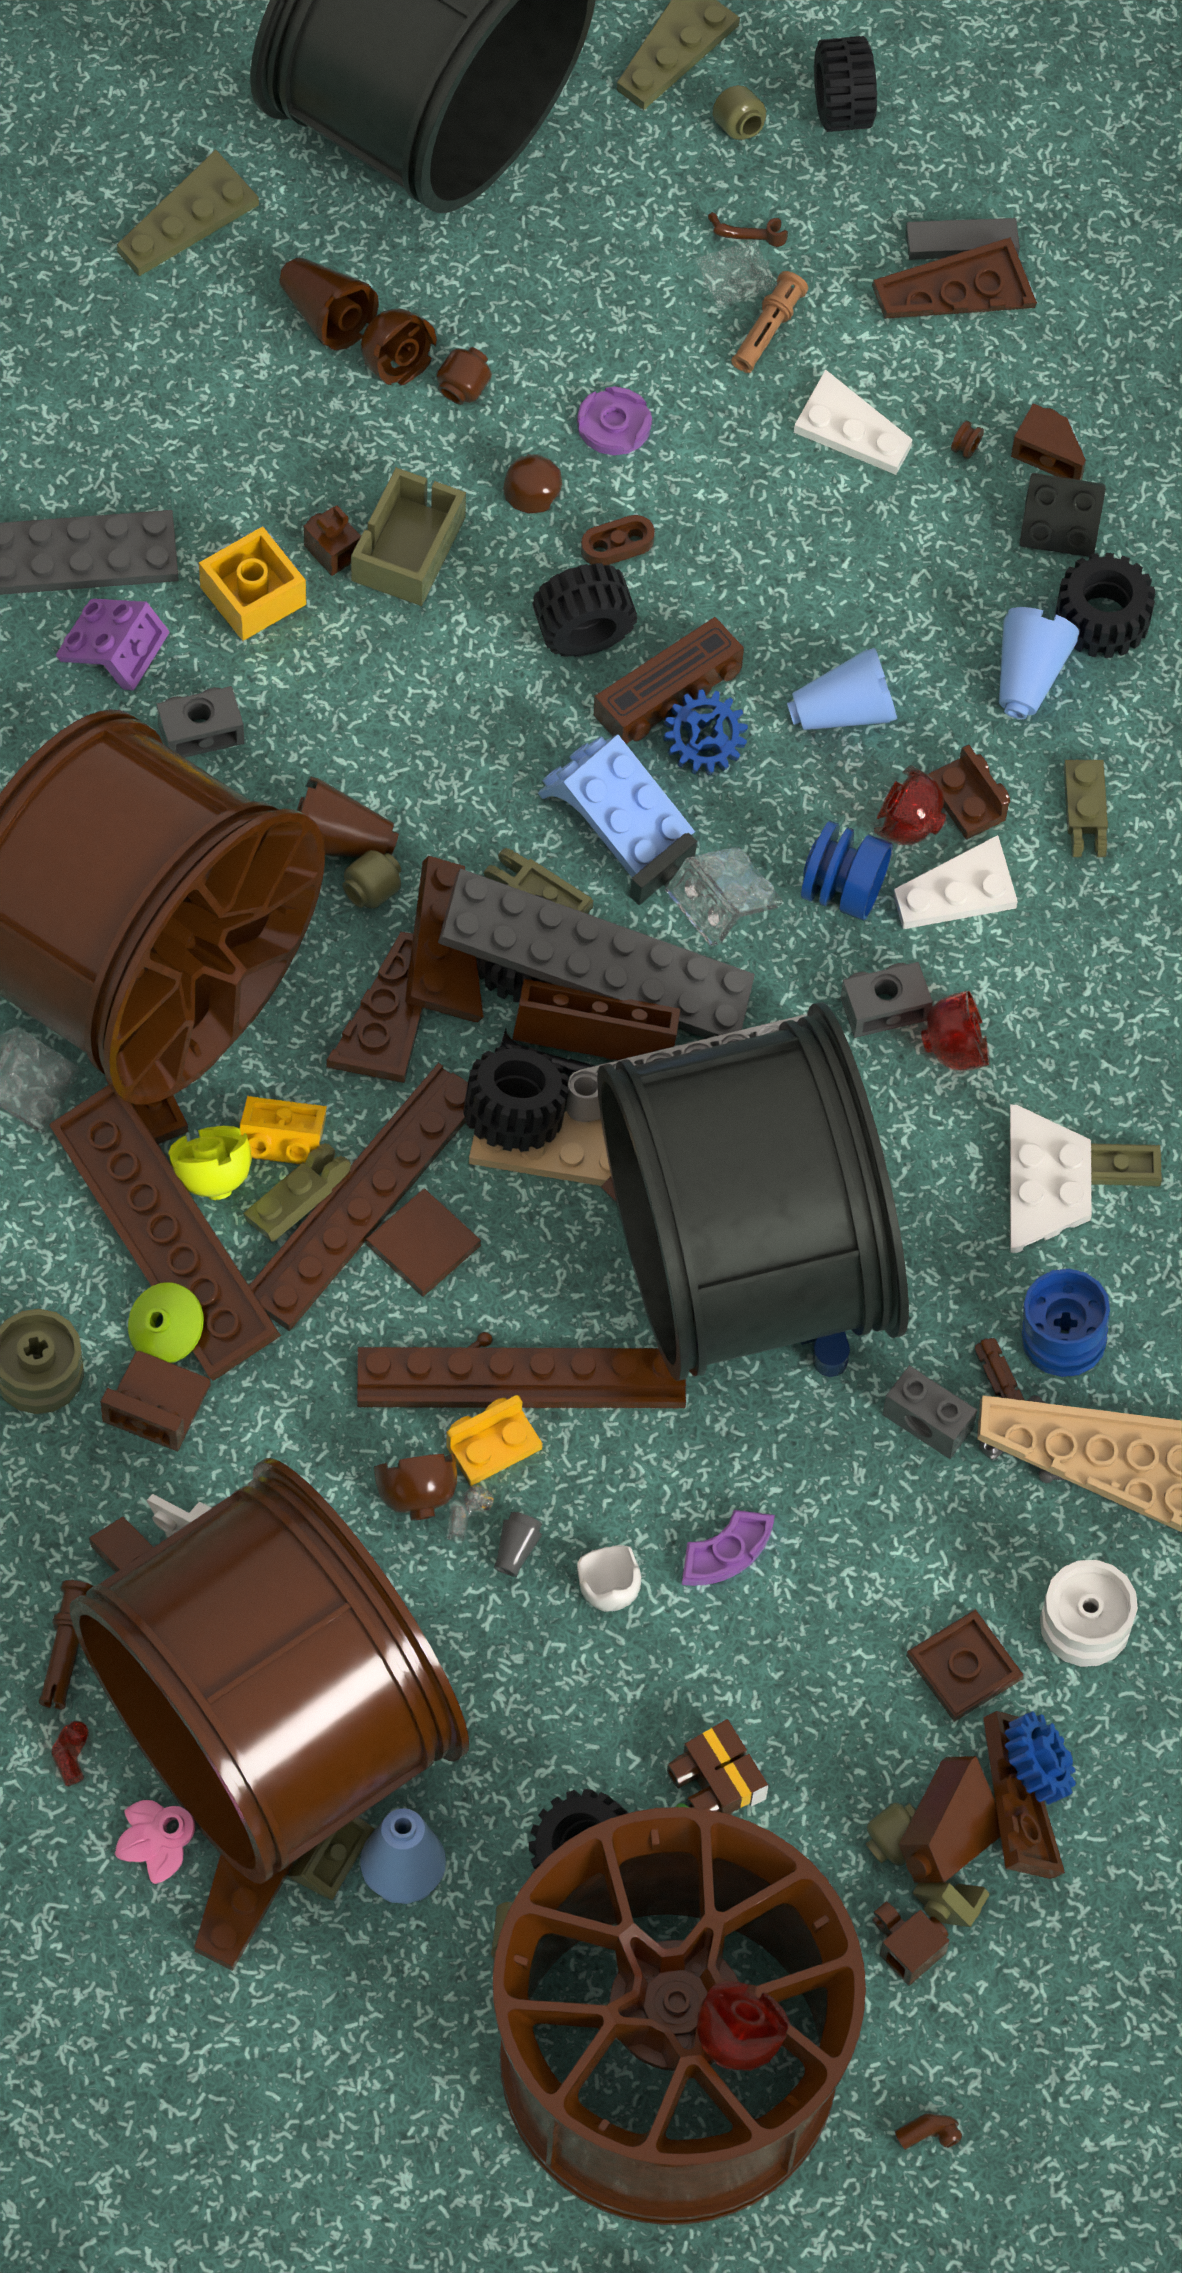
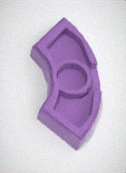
[682,1510,775,1586]

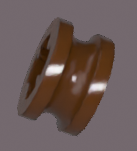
[951,421,984,459]

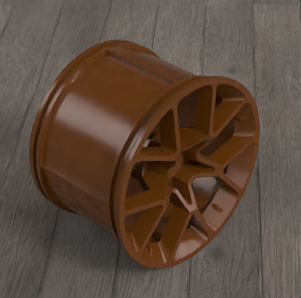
[0,709,325,1105]
[69,1458,469,1884]
[493,1807,866,2225]

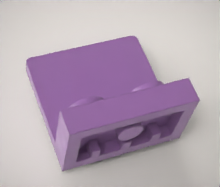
[56,599,170,691]

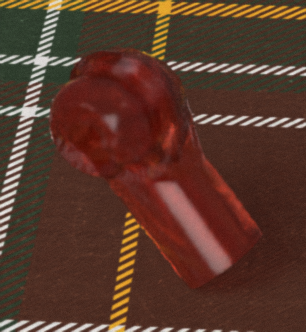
[51,1721,89,1786]

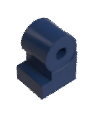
[800,1331,850,1377]

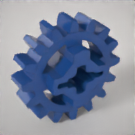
[663,690,748,775]
[1005,1712,1076,1805]

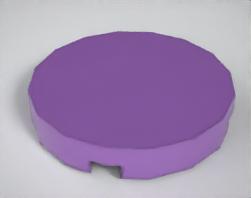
[577,386,652,455]

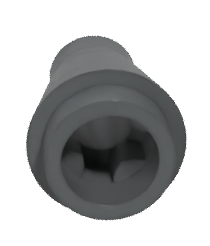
[494,1512,542,1577]

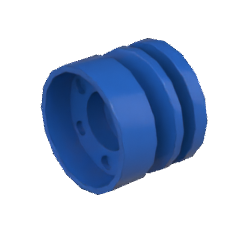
[801,821,893,921]
[1022,1269,1110,1377]

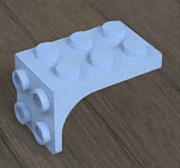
[538,735,695,877]

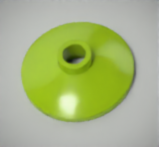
[128,1282,204,1363]

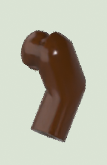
[895,2113,962,2150]

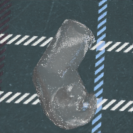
[446,1486,494,1541]

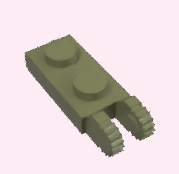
[1064,760,1108,857]
[484,848,594,914]
[243,1143,352,1242]

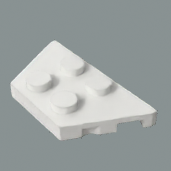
[1010,1105,1092,1253]

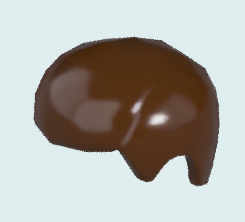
[503,454,563,514]

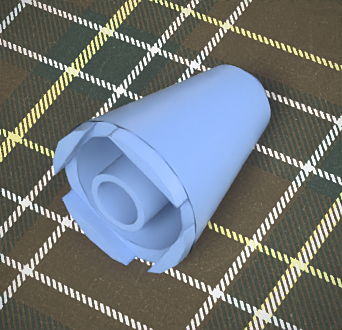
[999,607,1079,719]
[787,648,897,730]
[360,1808,446,1904]

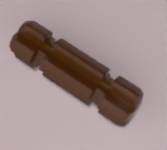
[975,1338,1025,1401]

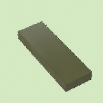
[1091,1144,1162,1186]

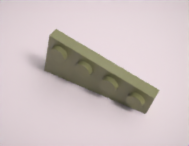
[617,0,740,110]
[117,149,259,276]

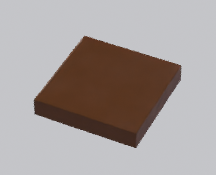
[366,1188,481,1297]
[906,1609,1024,1722]

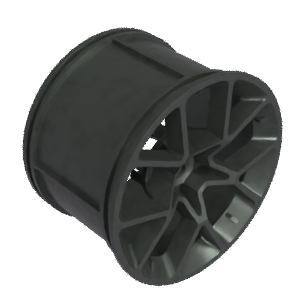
[250,0,596,213]
[597,1002,909,1381]

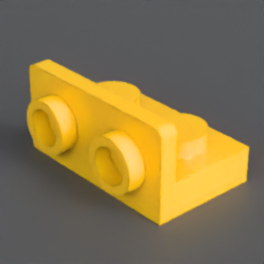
[240,1096,327,1164]
[446,1395,543,1486]

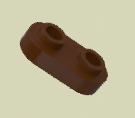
[581,515,655,566]

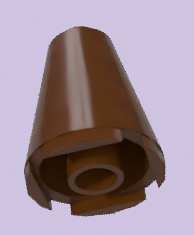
[279,257,379,351]
[297,776,399,858]

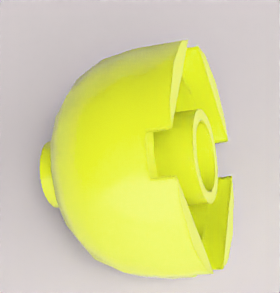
[168,1126,252,1200]

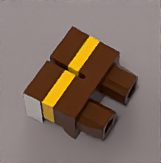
[667,1719,768,1815]

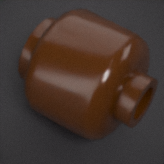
[436,347,492,405]

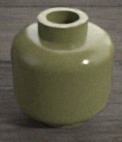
[712,85,767,140]
[342,850,401,909]
[866,1803,916,1866]

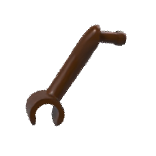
[708,212,788,247]

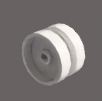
[1040,1560,1138,1667]

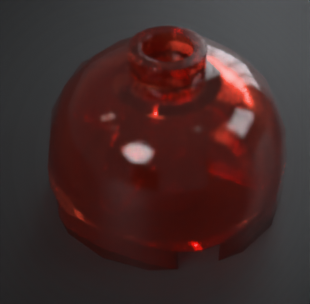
[874,765,946,845]
[921,990,990,1072]
[696,1981,789,2071]

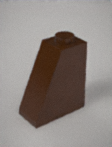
[899,1756,1001,1883]

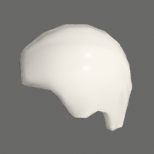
[577,1545,641,1612]

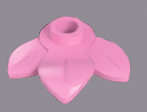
[115,1800,195,1884]

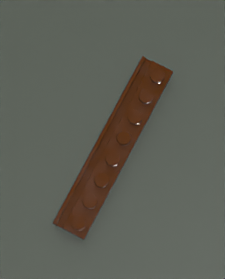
[249,1063,468,1331]
[357,1347,686,1408]

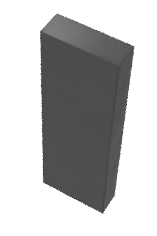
[906,218,1020,260]

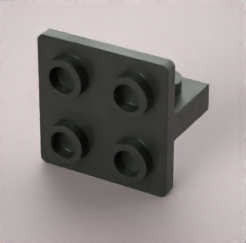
[1019,473,1106,557]

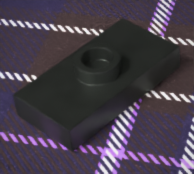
[629,833,698,905]

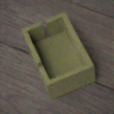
[351,467,466,606]

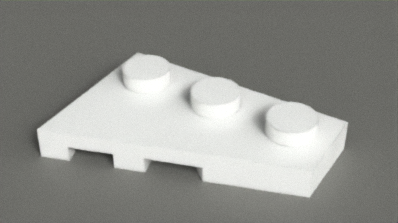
[893,835,1018,929]

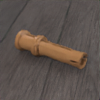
[731,271,809,373]

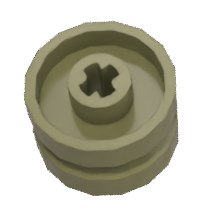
[0,1309,84,1414]

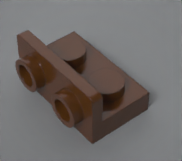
[926,744,1010,840]

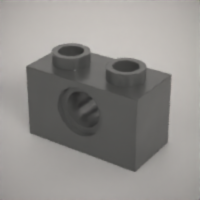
[156,686,245,758]
[840,962,933,1038]
[882,1365,977,1459]

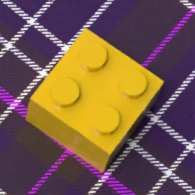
[199,526,306,641]

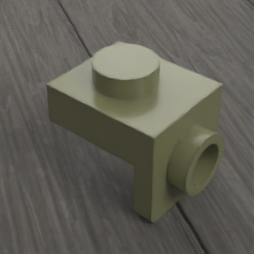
[913,1882,990,1927]

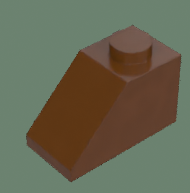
[1011,403,1086,480]

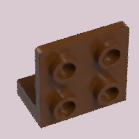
[100,1351,211,1452]

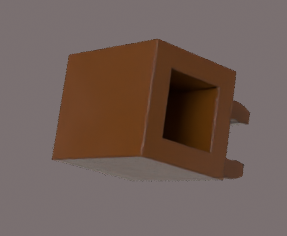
[303,505,361,576]
[872,1901,950,1986]

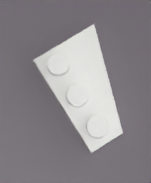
[794,370,912,475]

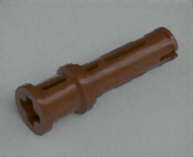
[39,1580,94,1710]

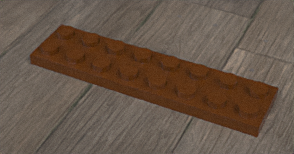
[49,1085,281,1381]

